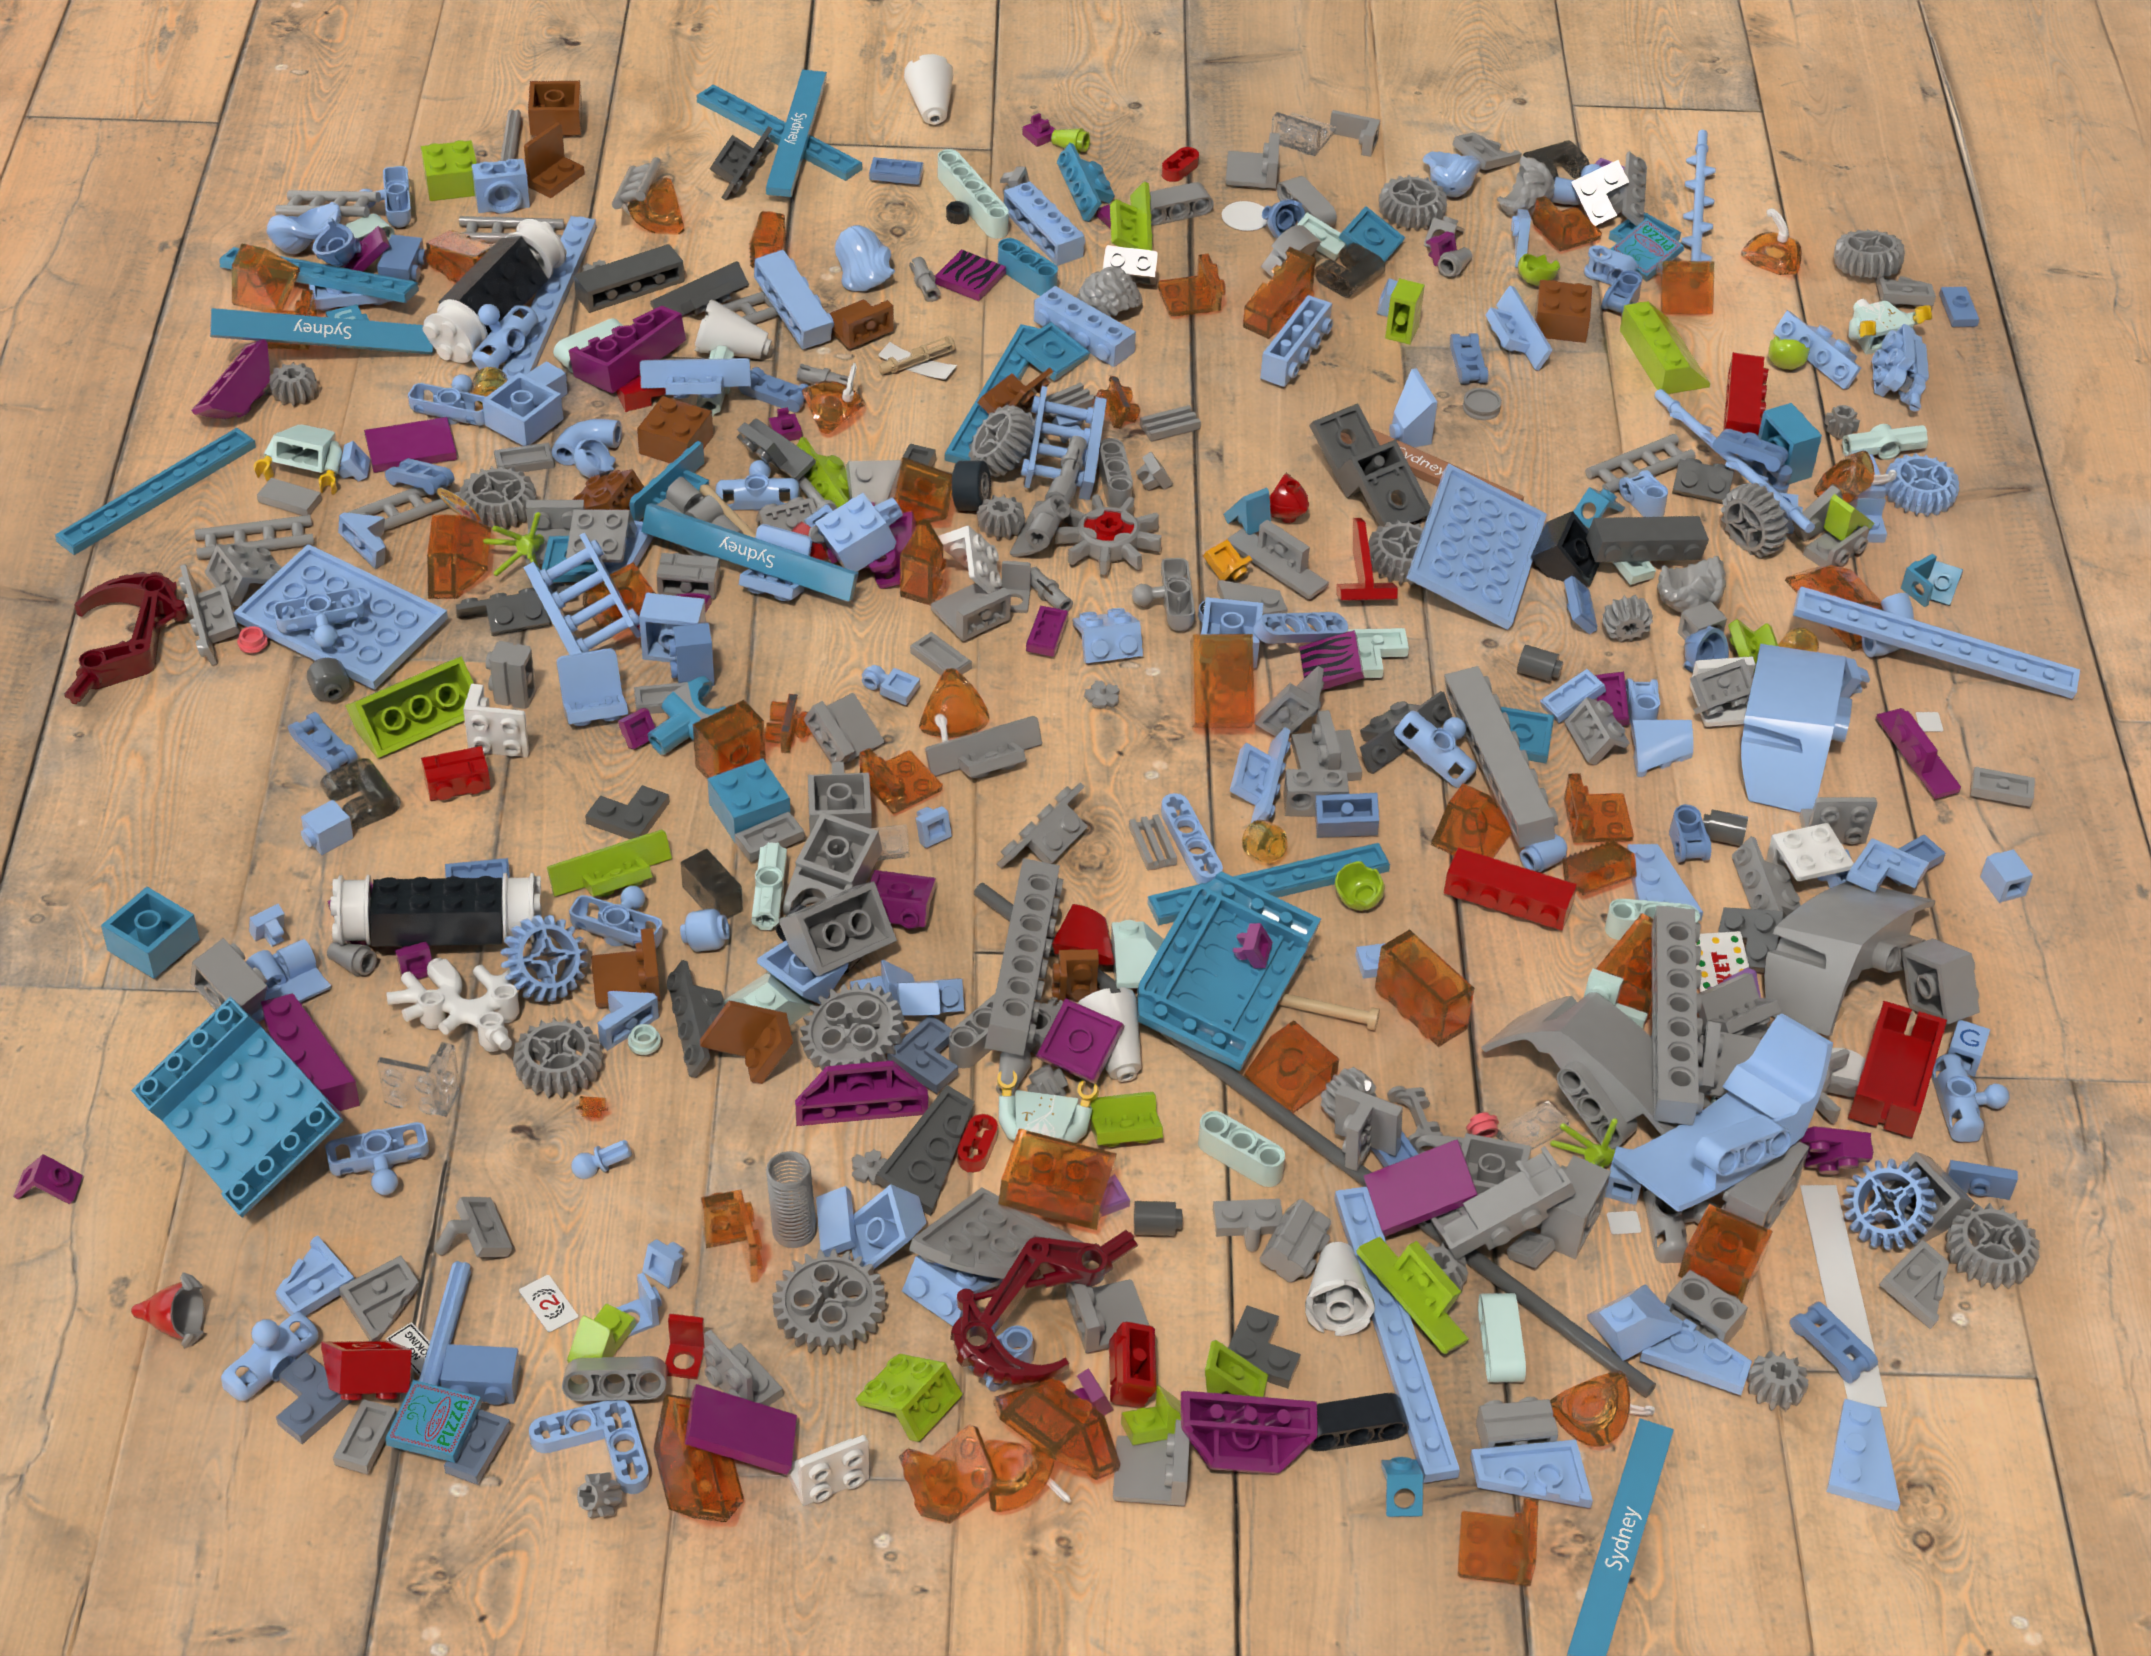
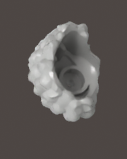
[1497,156,1555,217]
[1077,266,1143,317]
[1657,556,1726,612]

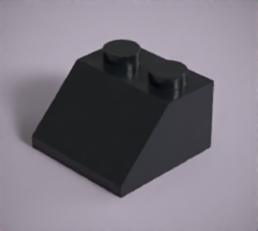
[1531,511,1600,587]

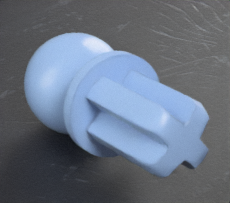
[571,1140,632,1179]

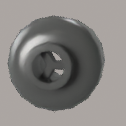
[307,657,350,702]

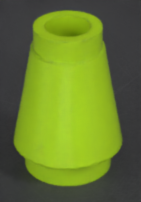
[1051,128,1090,153]

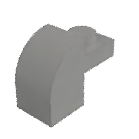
[1261,225,1321,283]

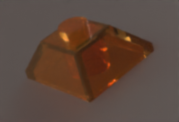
[232,243,300,314]
[888,457,952,526]
[1431,783,1512,858]

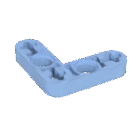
[529,1400,649,1494]

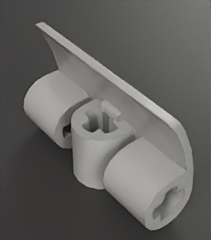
[1010,476,1077,557]
[656,477,743,558]

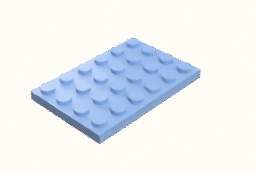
[1406,463,1547,630]
[233,544,448,690]

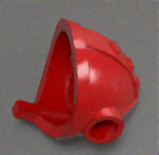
[1270,472,1310,523]

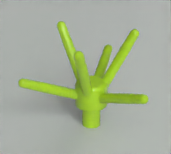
[483,512,545,576]
[1550,1118,1618,1168]

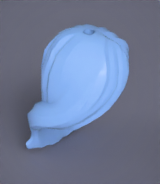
[1422,151,1481,198]
[266,202,342,254]
[835,225,895,292]

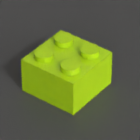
[421,140,477,201]

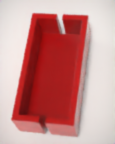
[1848,1001,1947,1138]

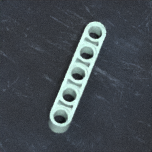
[937,149,1009,239]

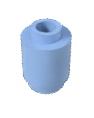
[1520,834,1567,872]

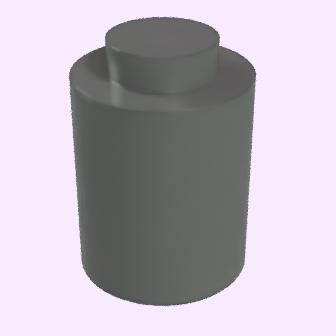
[1517,644,1563,682]
[1703,809,1748,846]
[1134,1201,1182,1236]

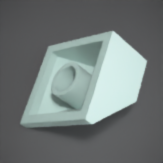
[1111,920,1164,989]
[724,972,813,1026]

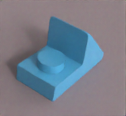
[1223,487,1271,535]

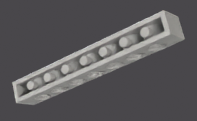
[985,858,1064,1056]
[1652,905,1704,1125]

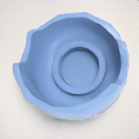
[573,438,616,478]

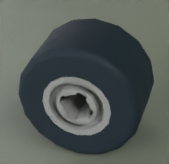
[952,460,991,511]

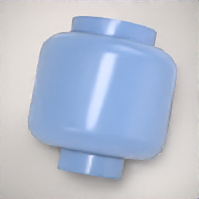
[680,908,730,952]

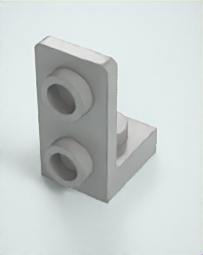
[1329,110,1380,157]

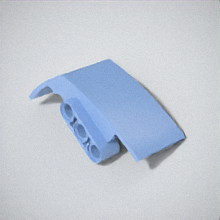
[1741,644,1852,812]
[1614,1014,1833,1212]

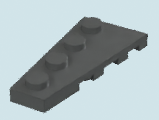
[874,1085,975,1216]

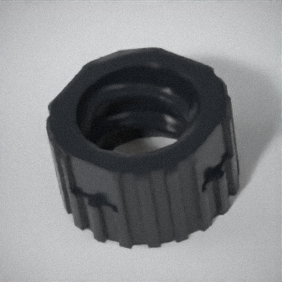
[946,201,969,225]

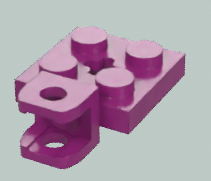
[862,511,916,589]

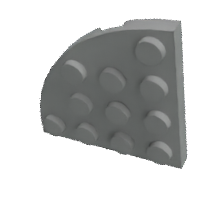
[909,1187,1090,1280]

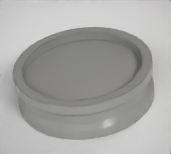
[1463,388,1502,420]

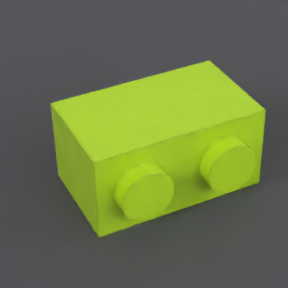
[1385,278,1425,345]

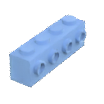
[1004,182,1085,266]
[754,250,834,350]
[1034,286,1136,367]
[1260,295,1333,387]

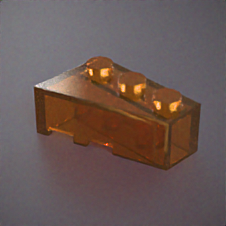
[426,230,496,283]
[1243,247,1316,339]

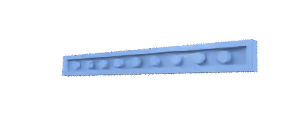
[499,216,597,386]
[1793,586,2080,699]
[1334,1186,1460,1483]

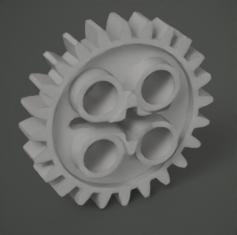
[800,982,905,1070]
[772,1249,886,1354]

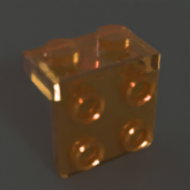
[1533,196,1602,252]
[1158,253,1226,317]
[701,1189,763,1283]
[898,1425,998,1524]

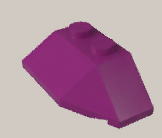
[191,339,270,419]
[795,1060,928,1126]
[1181,1391,1318,1474]

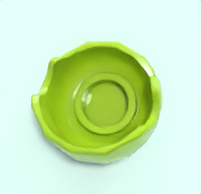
[1518,254,1561,286]
[1768,336,1810,370]
[1335,861,1385,911]

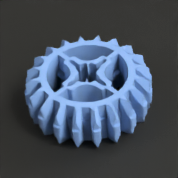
[1884,453,1959,517]
[501,915,588,1002]
[1843,1159,1937,1250]

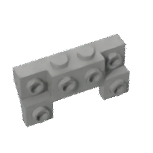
[1430,1146,1576,1260]

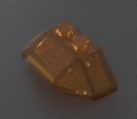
[427,514,492,599]
[1785,565,1883,652]
[993,1378,1121,1480]
[653,1394,744,1523]

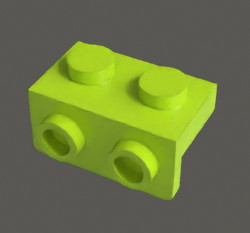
[1728,619,1778,674]
[1090,1092,1163,1147]

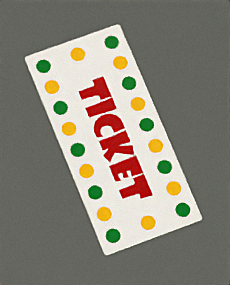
[1696,931,1749,992]

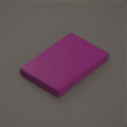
[364,417,457,473]
[1364,1139,1478,1236]
[685,1384,797,1475]

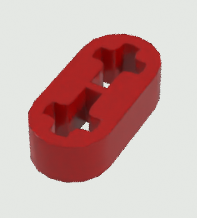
[1161,147,1199,182]
[957,1114,998,1173]

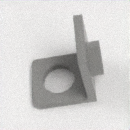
[1424,216,1465,248]
[1001,561,1031,613]

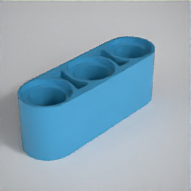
[997,238,1058,296]

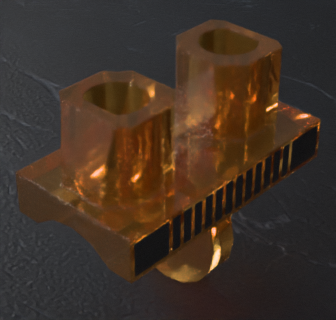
[1093,376,1140,429]
[765,694,812,754]

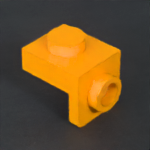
[1203,539,1253,581]

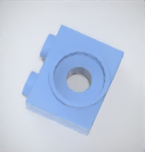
[472,159,530,214]

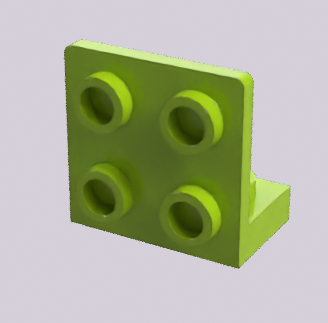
[856,1354,963,1442]

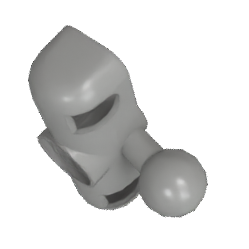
[1132,558,1195,631]
[1642,1185,1719,1263]

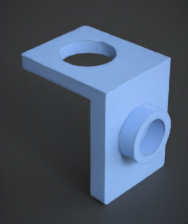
[616,1272,662,1338]

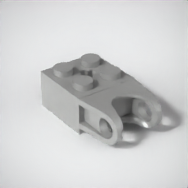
[783,812,882,915]
[1414,1133,1532,1210]

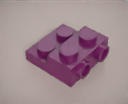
[870,870,936,928]
[1798,1126,1874,1174]

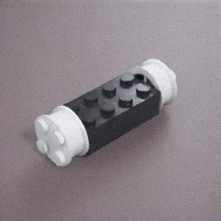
[422,219,567,363]
[330,873,542,946]

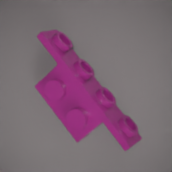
[1876,708,1961,799]

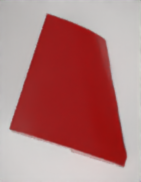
[617,375,666,412]
[1051,904,1115,965]

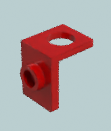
[665,1314,705,1380]

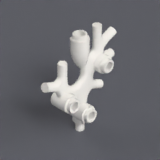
[386,958,519,1052]

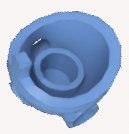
[1262,199,1305,239]
[312,218,361,267]
[1683,626,1729,673]

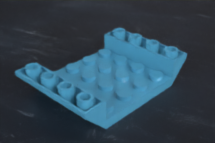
[131,996,344,1218]

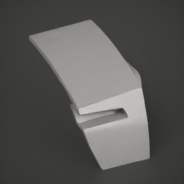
[1764,881,1935,1036]
[1481,992,1711,1149]

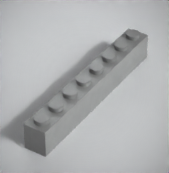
[1444,666,1558,848]

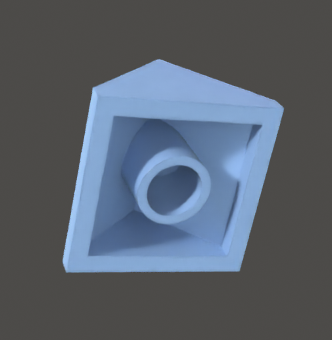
[757,940,848,1004]

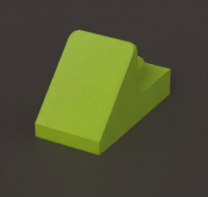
[1824,494,1874,541]
[567,1303,636,1363]
[1205,1340,1268,1397]
[1121,1385,1181,1445]

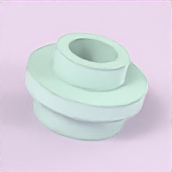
[628,1024,661,1055]

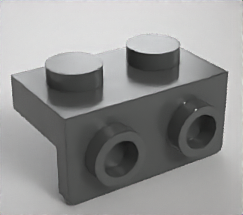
[1672,458,1734,504]

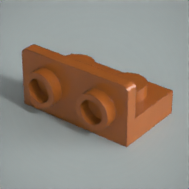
[1051,949,1099,1002]

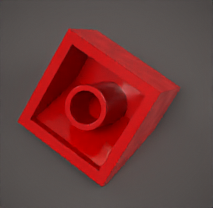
[321,1341,412,1400]

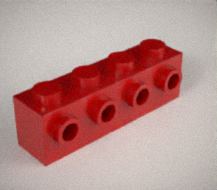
[1723,352,1769,435]
[1443,847,1577,930]

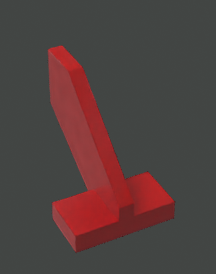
[1336,518,1398,600]

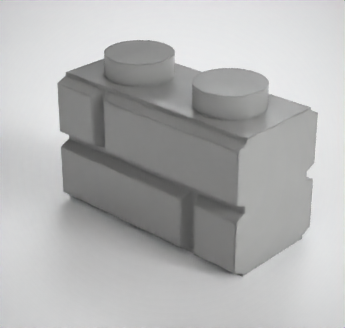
[657,553,720,599]
[486,641,536,709]
[1260,1199,1331,1282]
[1476,1397,1558,1448]

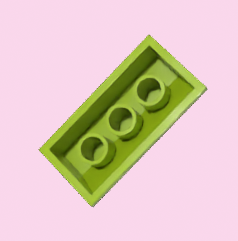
[1620,301,1710,394]
[345,656,474,758]

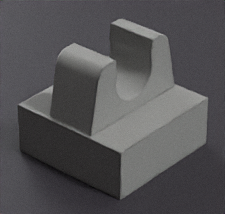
[1000,167,1030,194]
[1136,452,1173,490]

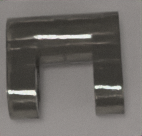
[1523,140,1590,180]
[1315,243,1385,298]
[320,758,401,829]

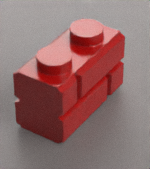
[421,746,491,801]
[1109,1321,1156,1408]

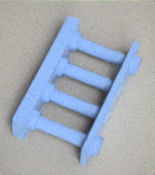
[1021,386,1107,500]
[523,533,641,655]

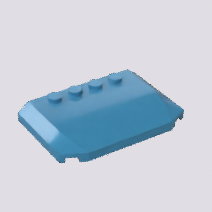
[1137,871,1321,1071]

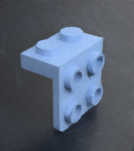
[738,524,812,601]
[1072,608,1143,663]
[556,648,628,726]
[902,1255,1002,1326]

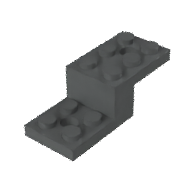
[1309,403,1431,527]

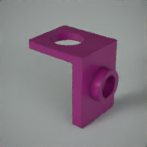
[13,1154,82,1204]

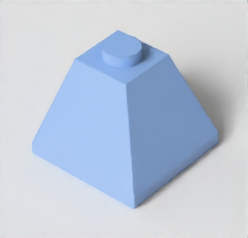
[1389,368,1437,447]
[851,1184,926,1270]
[1587,1284,1683,1361]

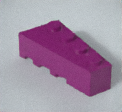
[568,306,686,394]
[261,993,360,1111]

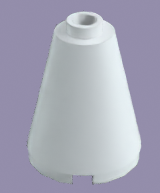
[904,54,953,125]
[694,300,772,359]
[1077,987,1141,1082]
[1305,1242,1375,1336]

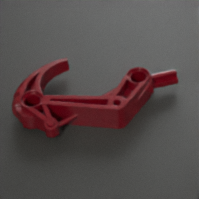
[64,572,188,704]
[950,1230,1138,1385]

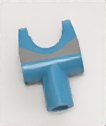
[647,676,741,755]

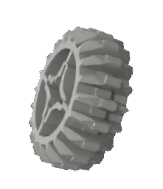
[1379,175,1447,231]
[1834,229,1905,279]
[968,405,1035,478]
[459,465,536,529]
[1720,482,1789,558]
[1369,520,1423,586]
[513,1017,603,1098]
[1946,1203,2040,1290]

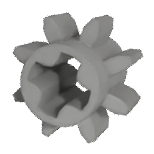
[1824,405,1860,439]
[1026,1065,1068,1096]
[577,1472,622,1518]

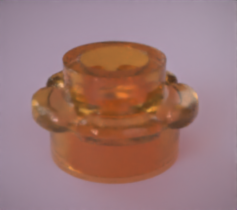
[576,1096,609,1118]

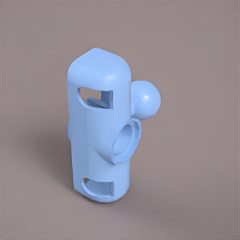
[360,166,411,228]
[472,304,538,373]
[408,374,486,426]
[716,460,800,511]
[273,588,364,647]
[1394,711,1477,788]
[569,886,663,948]
[1931,1054,2010,1142]
[325,1122,429,1195]
[221,1311,319,1401]

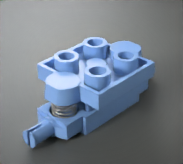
[1871,324,1929,411]

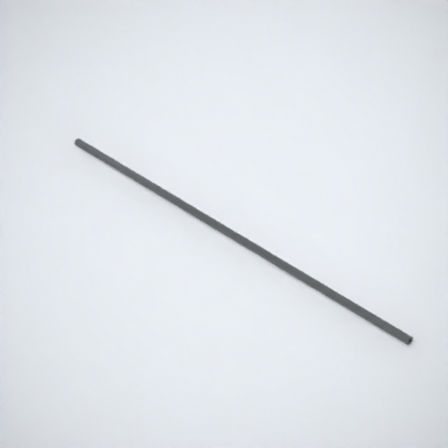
[974,883,1656,1398]

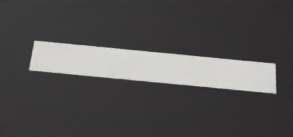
[1800,1185,1887,1407]

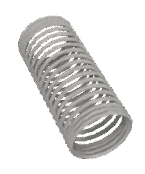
[766,1151,817,1248]

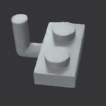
[434,1197,512,1257]
[1212,1198,1283,1252]

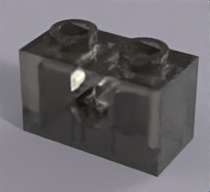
[681,848,743,919]

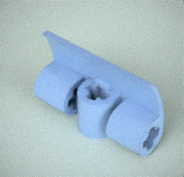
[246,939,331,1022]

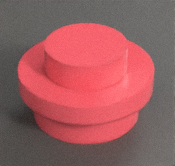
[237,626,268,653]
[1466,1112,1499,1138]

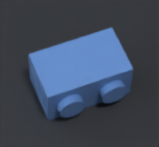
[377,234,428,282]
[668,623,715,686]
[1315,793,1379,838]
[440,1344,521,1405]

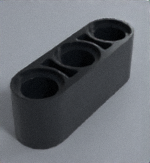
[1309,1393,1409,1452]

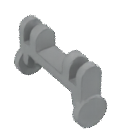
[1387,1086,1443,1147]

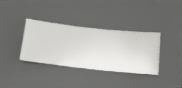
[878,342,957,379]

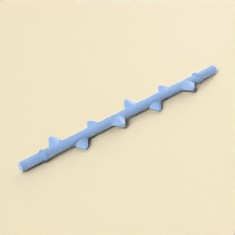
[1681,130,1716,288]
[1654,389,1815,533]

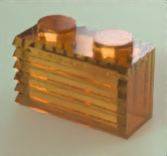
[749,211,786,268]
[1562,840,1637,896]

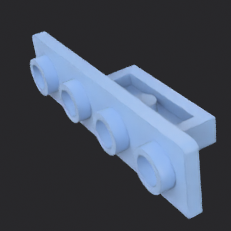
[1485,286,1552,371]
[1774,310,1861,389]
[640,358,751,399]
[1230,727,1291,829]

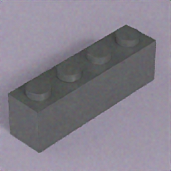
[574,244,684,313]
[1586,516,1709,562]

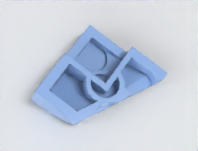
[1631,720,1693,777]

